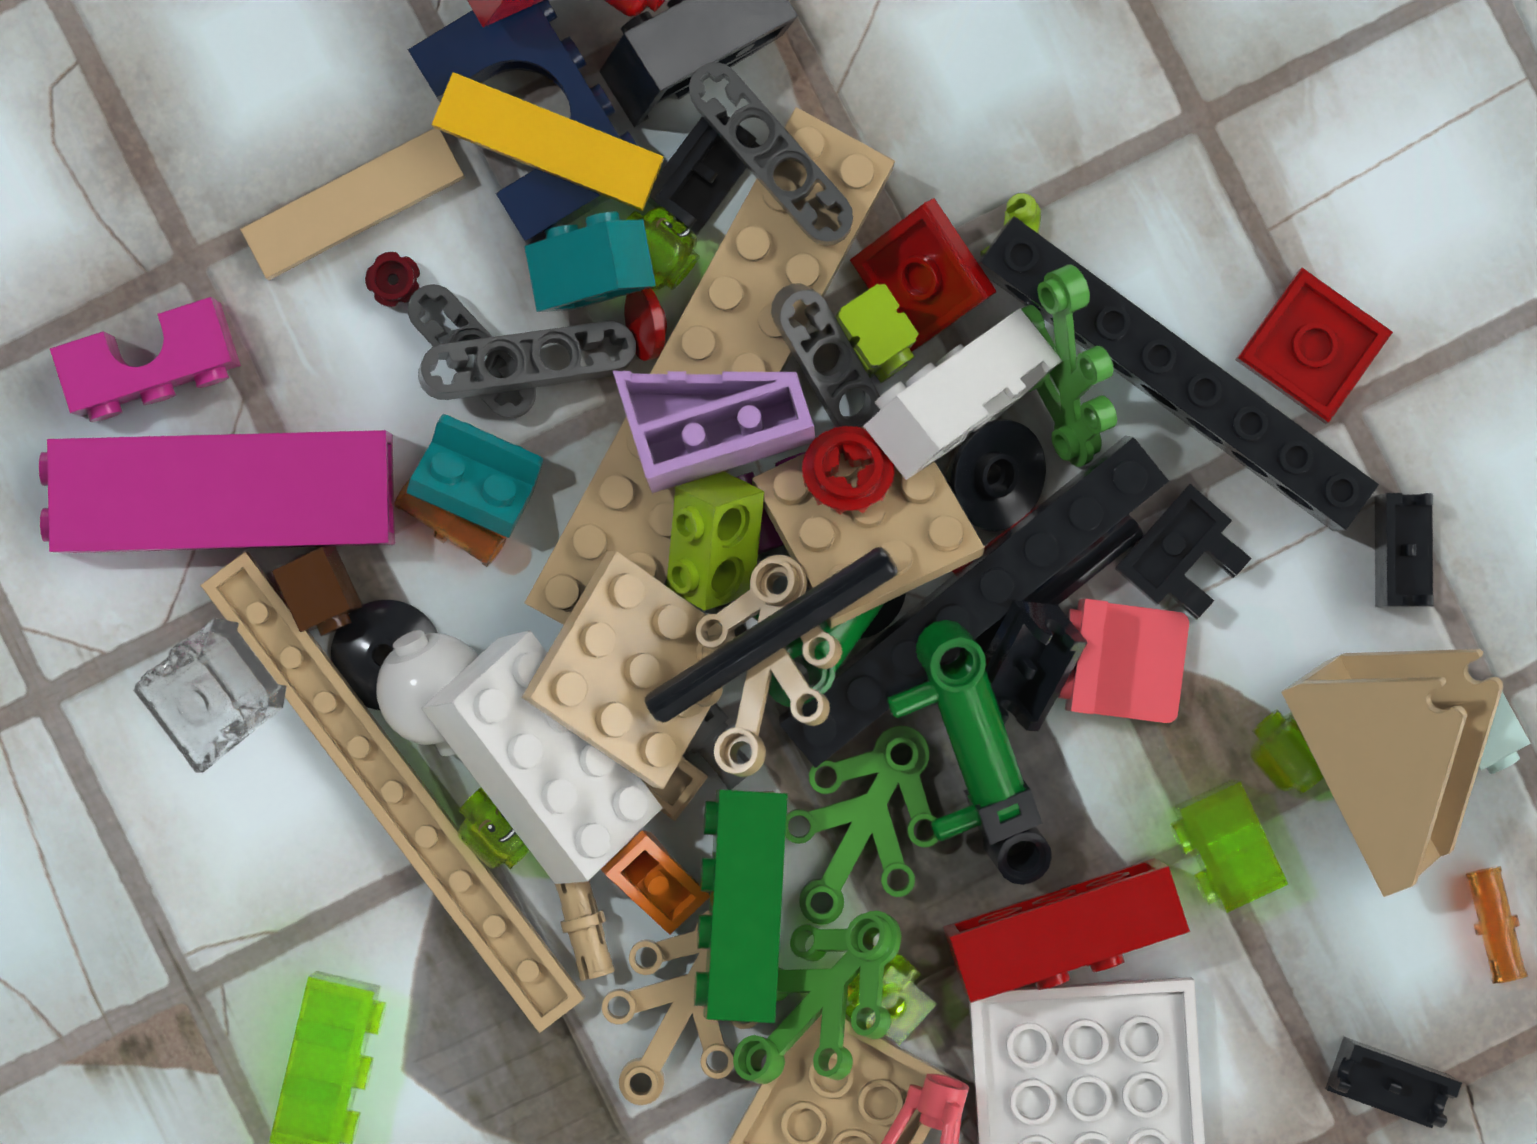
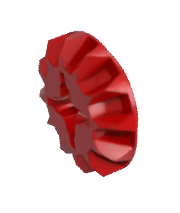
[802,426,894,515]

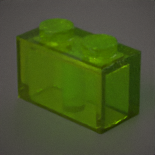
[1170,779,1289,913]

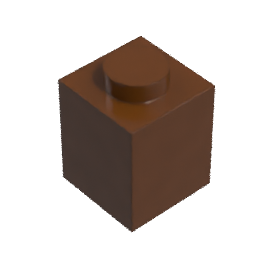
[272,546,363,637]

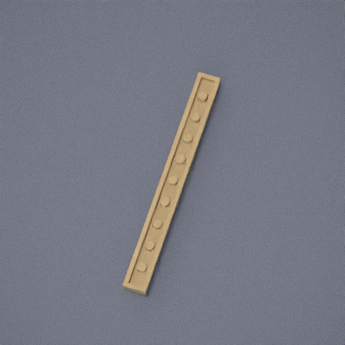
[200,551,586,1033]

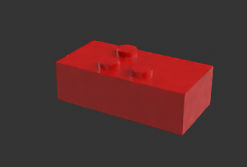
[943,858,1190,1003]

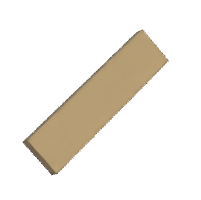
[240,128,465,280]

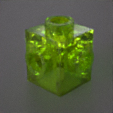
[846,945,937,1046]

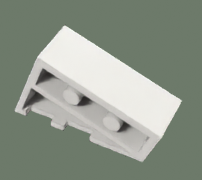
[864,308,1062,480]

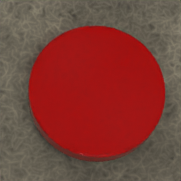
[624,288,667,361]

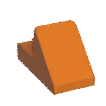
[601,830,710,935]

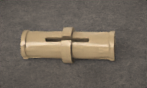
[555,880,615,981]

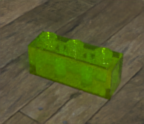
[269,971,387,1144]

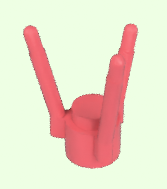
[881,1074,969,1144]

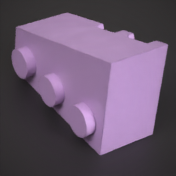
[613,371,815,493]

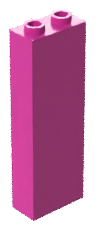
[39,430,395,553]

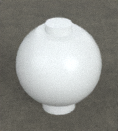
[376,630,478,756]

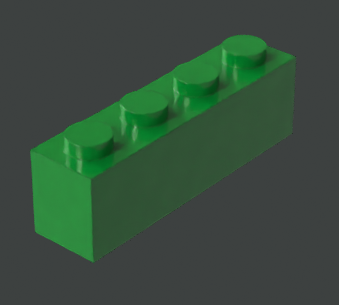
[694,790,788,1023]

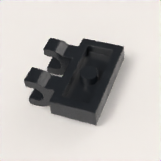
[1115,484,1252,620]

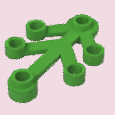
[1010,264,1117,467]
[785,726,938,925]
[733,911,901,1084]

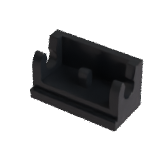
[647,115,761,237]
[1375,493,1434,607]
[985,600,1088,731]
[1325,1037,1462,1128]

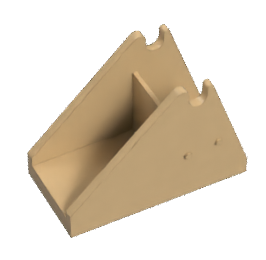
[1281,649,1503,897]

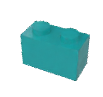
[524,211,656,312]

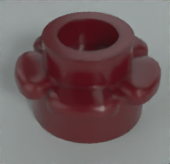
[365,252,420,307]

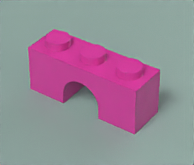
[50,297,241,422]

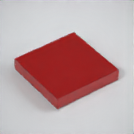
[850,198,997,352]
[1235,268,1393,424]

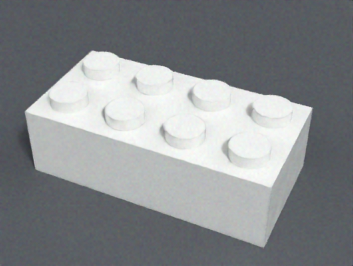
[421,630,663,884]

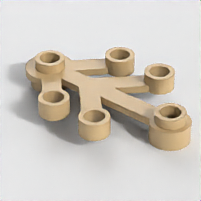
[696,555,842,777]
[602,910,758,1105]

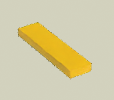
[432,72,664,211]

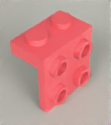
[1058,598,1189,723]

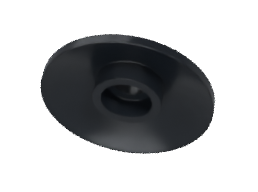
[951,419,1046,531]
[331,600,438,711]

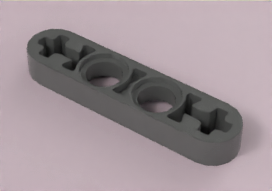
[689,62,853,246]
[771,284,880,428]
[418,321,636,400]

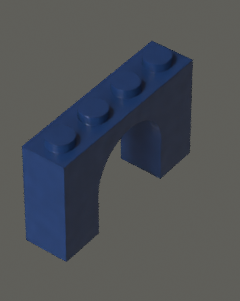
[408,0,637,245]

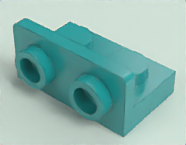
[406,414,544,538]

